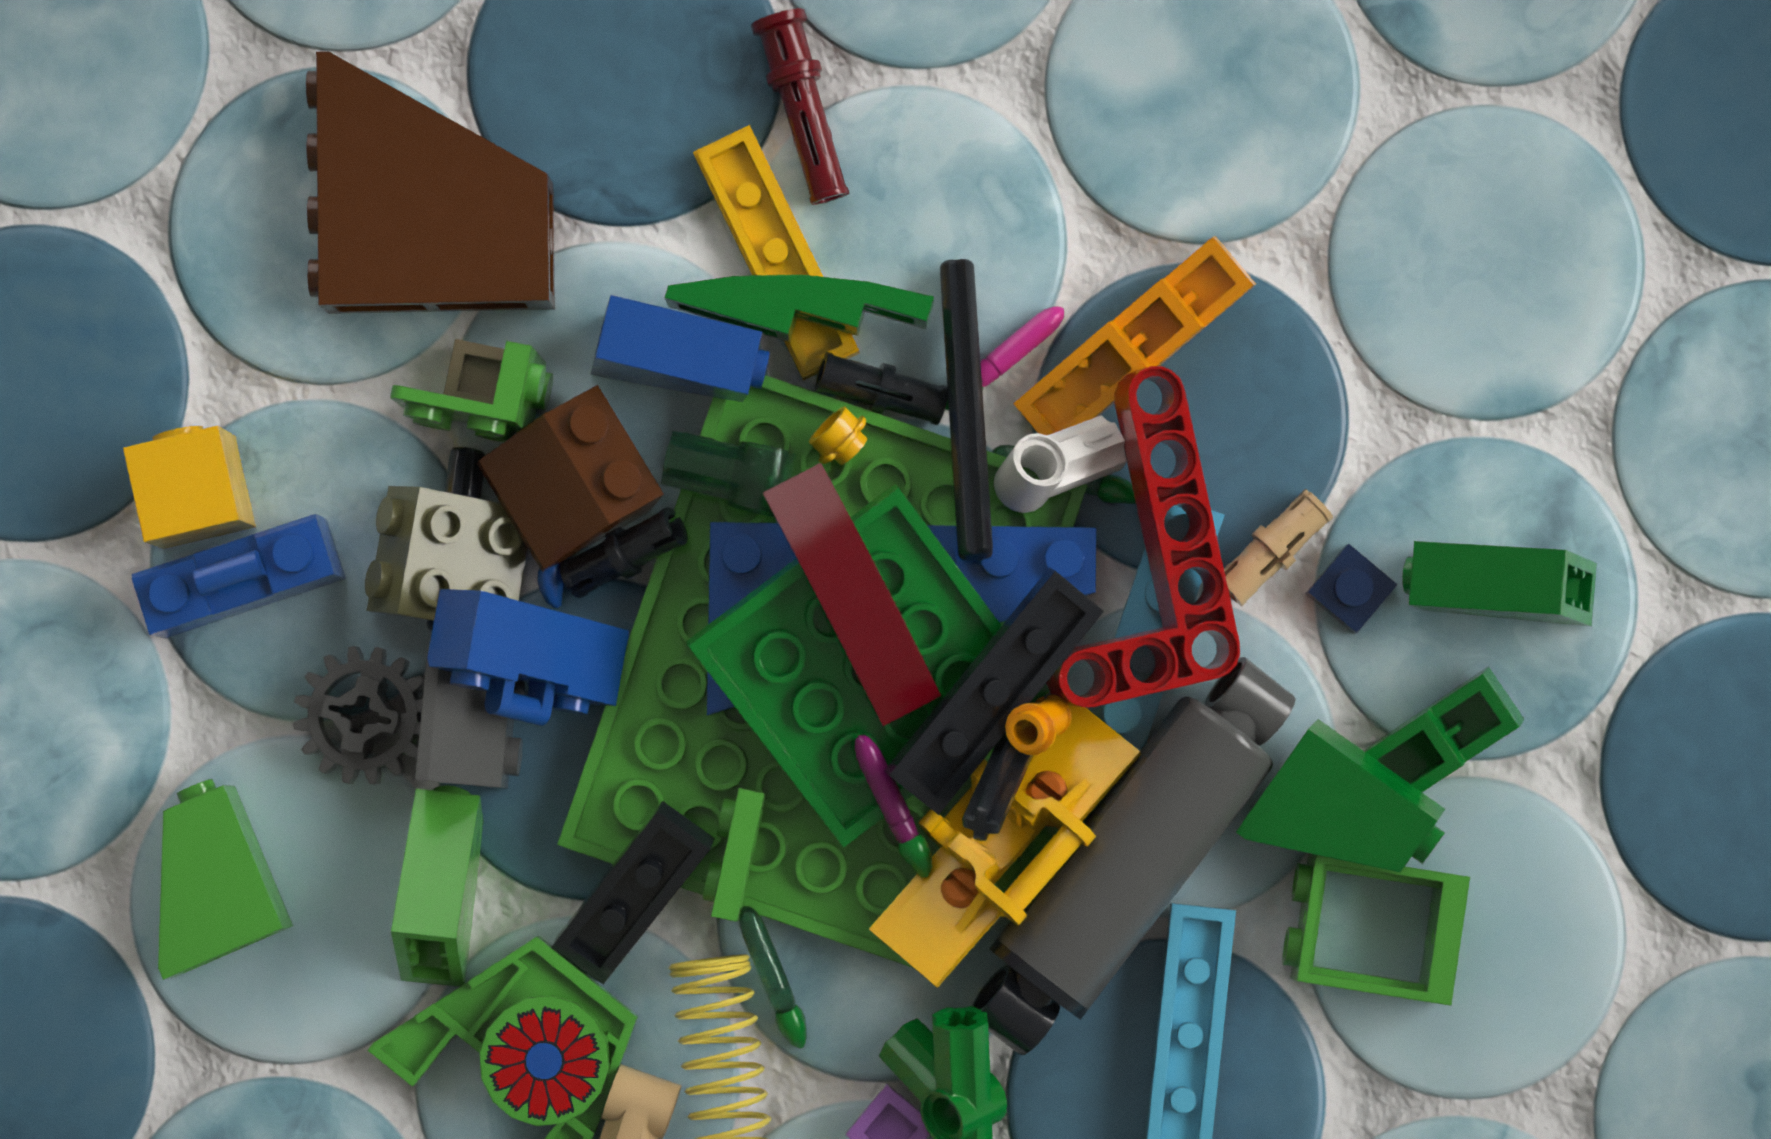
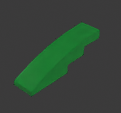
[664,275,934,342]

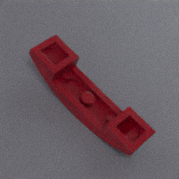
[763,463,941,726]

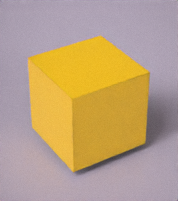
[123,425,256,549]

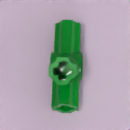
[879,1006,1007,1139]

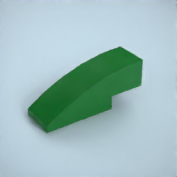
[1363,666,1524,792]

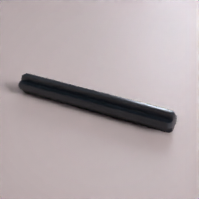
[940,259,993,561]

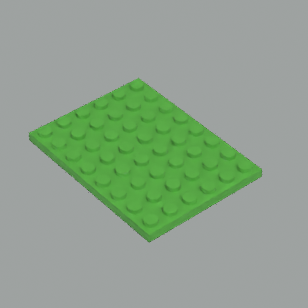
[557,375,1088,968]

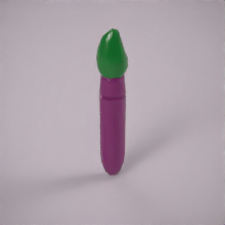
[855,735,933,878]

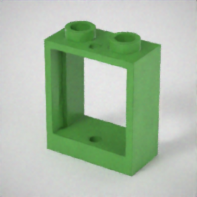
[1282,853,1470,1006]

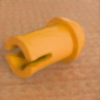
[1005,695,1072,755]

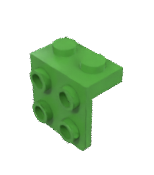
[390,341,553,443]

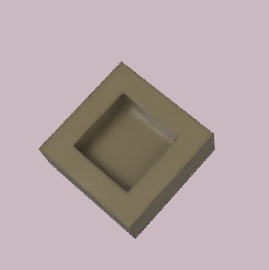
[443,339,504,404]

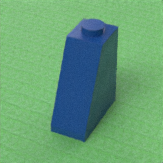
[590,295,770,402]

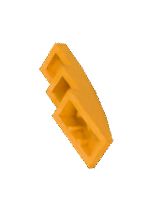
[1013,236,1256,435]

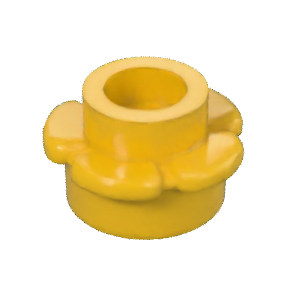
[809,406,868,465]

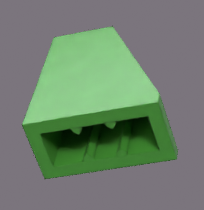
[158,779,293,980]
[391,785,484,987]

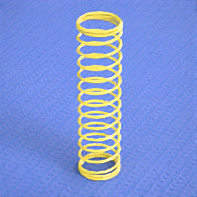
[668,954,771,1139]

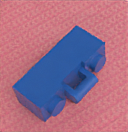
[132,514,346,639]
[427,589,629,726]

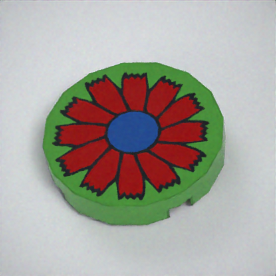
[479,995,610,1126]

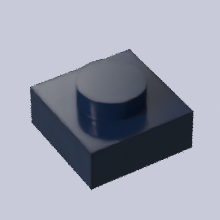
[1305,544,1398,634]

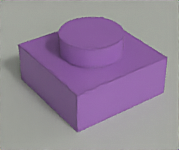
[846,1083,930,1139]

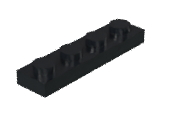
[884,567,1104,815]

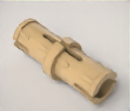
[1224,489,1333,606]

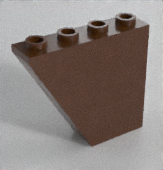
[306,51,555,314]

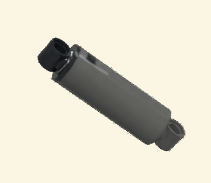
[971,657,1296,1055]

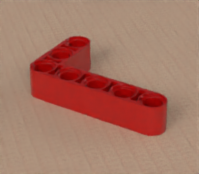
[1046,366,1240,707]

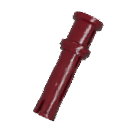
[751,8,850,205]

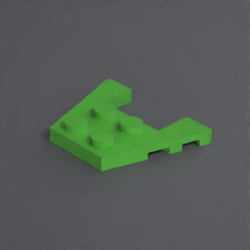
[367,936,639,1139]

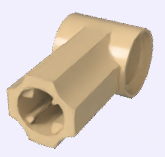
[599,1064,682,1139]

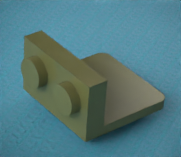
[365,486,528,621]

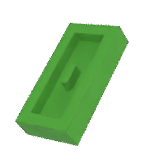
[702,788,766,922]

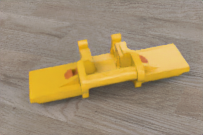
[869,706,1141,988]

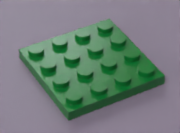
[686,484,1050,848]

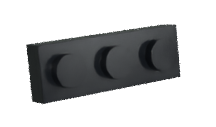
[551,801,715,984]

